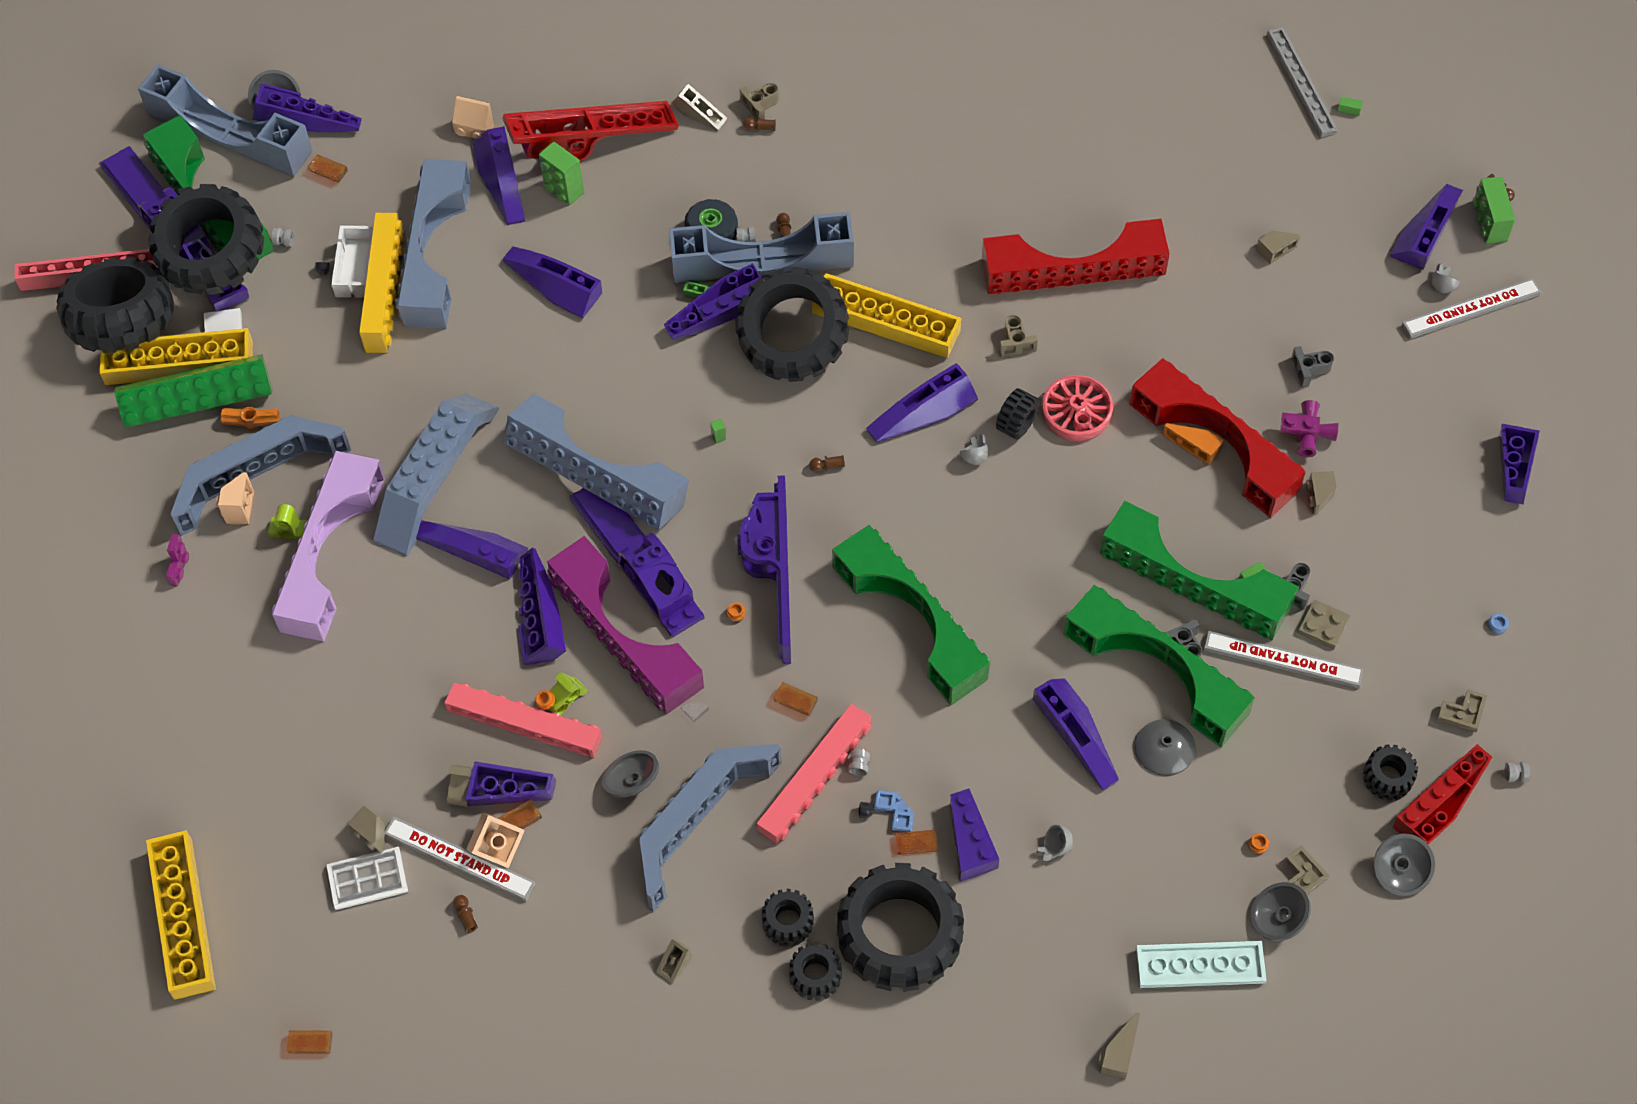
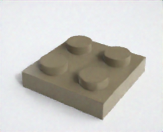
[1298,599,1350,649]

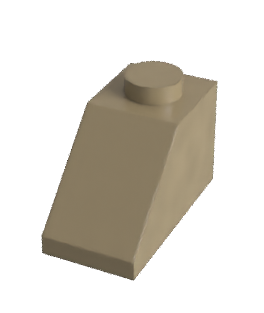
[1256,231,1300,264]

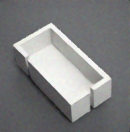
[332,226,374,298]

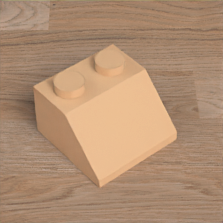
[452,96,494,140]
[216,473,254,525]
[466,812,525,868]

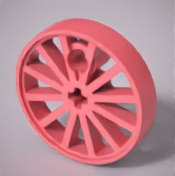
[1042,375,1113,441]

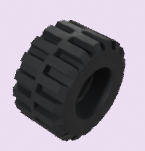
[996,388,1039,440]
[1363,744,1418,800]
[762,889,814,946]
[789,942,842,1001]

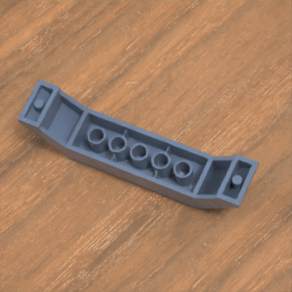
[373,394,499,556]
[171,415,351,536]
[639,744,782,912]

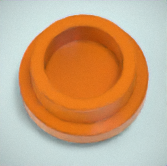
[726,602,746,621]
[535,690,555,710]
[1248,834,1269,854]

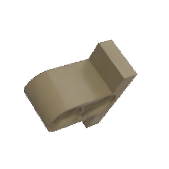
[739,83,779,121]
[999,315,1038,357]
[447,765,473,807]

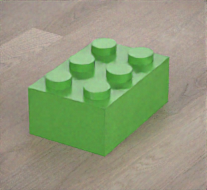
[539,142,584,205]
[1472,177,1515,243]

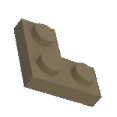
[1437,689,1487,732]
[1285,845,1329,894]

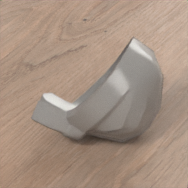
[1432,263,1460,293]
[960,434,988,465]
[1036,825,1073,861]

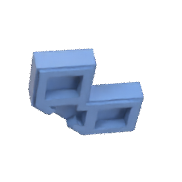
[874,790,914,834]

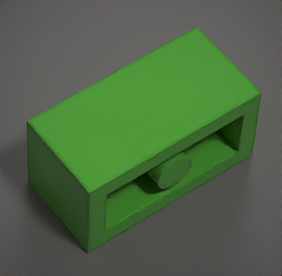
[1338,96,1363,116]
[683,281,708,299]
[710,418,726,443]
[1239,562,1267,579]

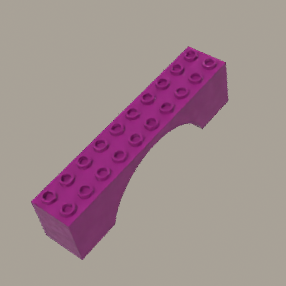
[547,536,704,714]

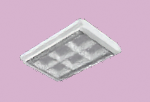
[327,847,408,910]

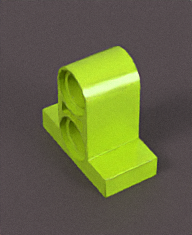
[268,504,309,540]
[549,672,589,715]

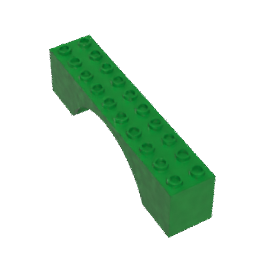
[143,115,274,260]
[1100,500,1299,640]
[832,525,990,705]
[1063,585,1255,748]

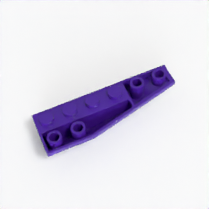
[1390,184,1463,270]
[503,246,603,319]
[664,263,763,339]
[866,363,978,443]
[1033,678,1119,791]

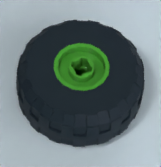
[684,199,738,240]

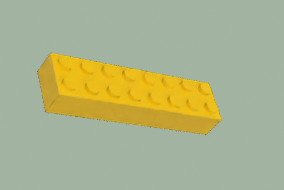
[360,213,405,353]
[812,273,961,359]
[100,328,253,385]
[146,830,216,1000]

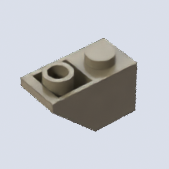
[1306,471,1337,514]
[347,805,385,853]

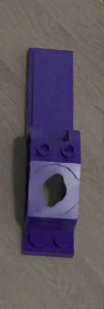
[99,146,215,258]
[737,475,791,664]
[569,488,705,638]

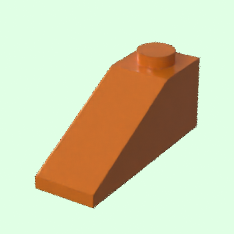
[1163,423,1224,465]

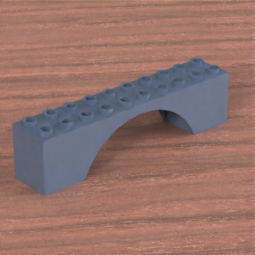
[138,64,312,176]
[396,159,471,329]
[669,212,854,283]
[504,393,689,530]

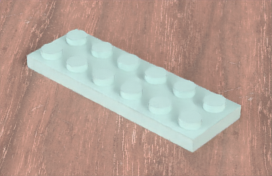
[1136,941,1267,988]

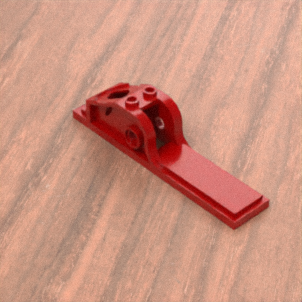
[502,101,679,162]

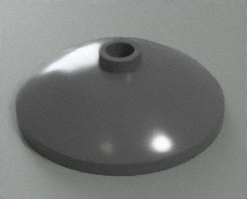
[248,70,301,111]
[1135,719,1196,776]
[602,750,659,797]
[1373,834,1435,896]
[1251,882,1311,941]

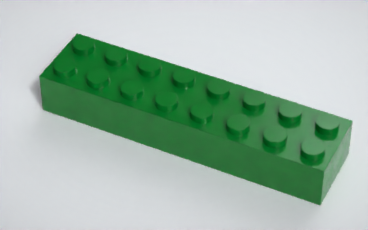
[114,354,272,428]

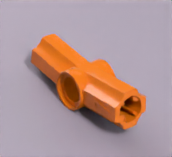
[221,407,280,431]

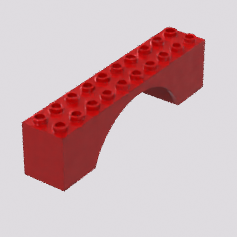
[981,218,1170,294]
[1129,358,1306,518]

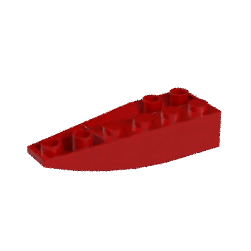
[1393,744,1493,845]

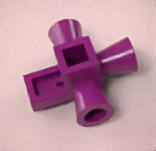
[1280,400,1339,457]

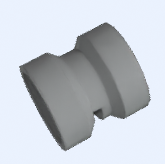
[271,227,294,247]
[736,227,756,242]
[848,750,870,776]
[1504,761,1530,782]

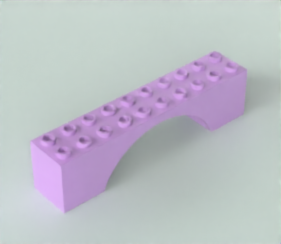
[272,451,385,642]

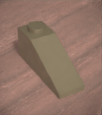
[672,84,727,131]
[1098,1012,1140,1080]

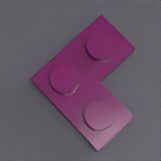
[166,534,189,587]

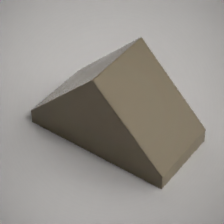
[656,938,692,984]

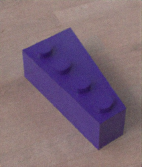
[182,238,249,312]
[1500,424,1540,505]
[465,761,556,806]
[950,788,1000,882]

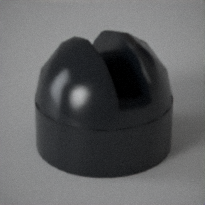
[315,262,330,275]
[858,802,874,818]

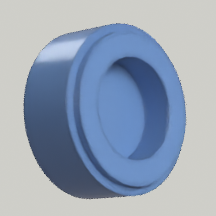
[1488,613,1509,634]

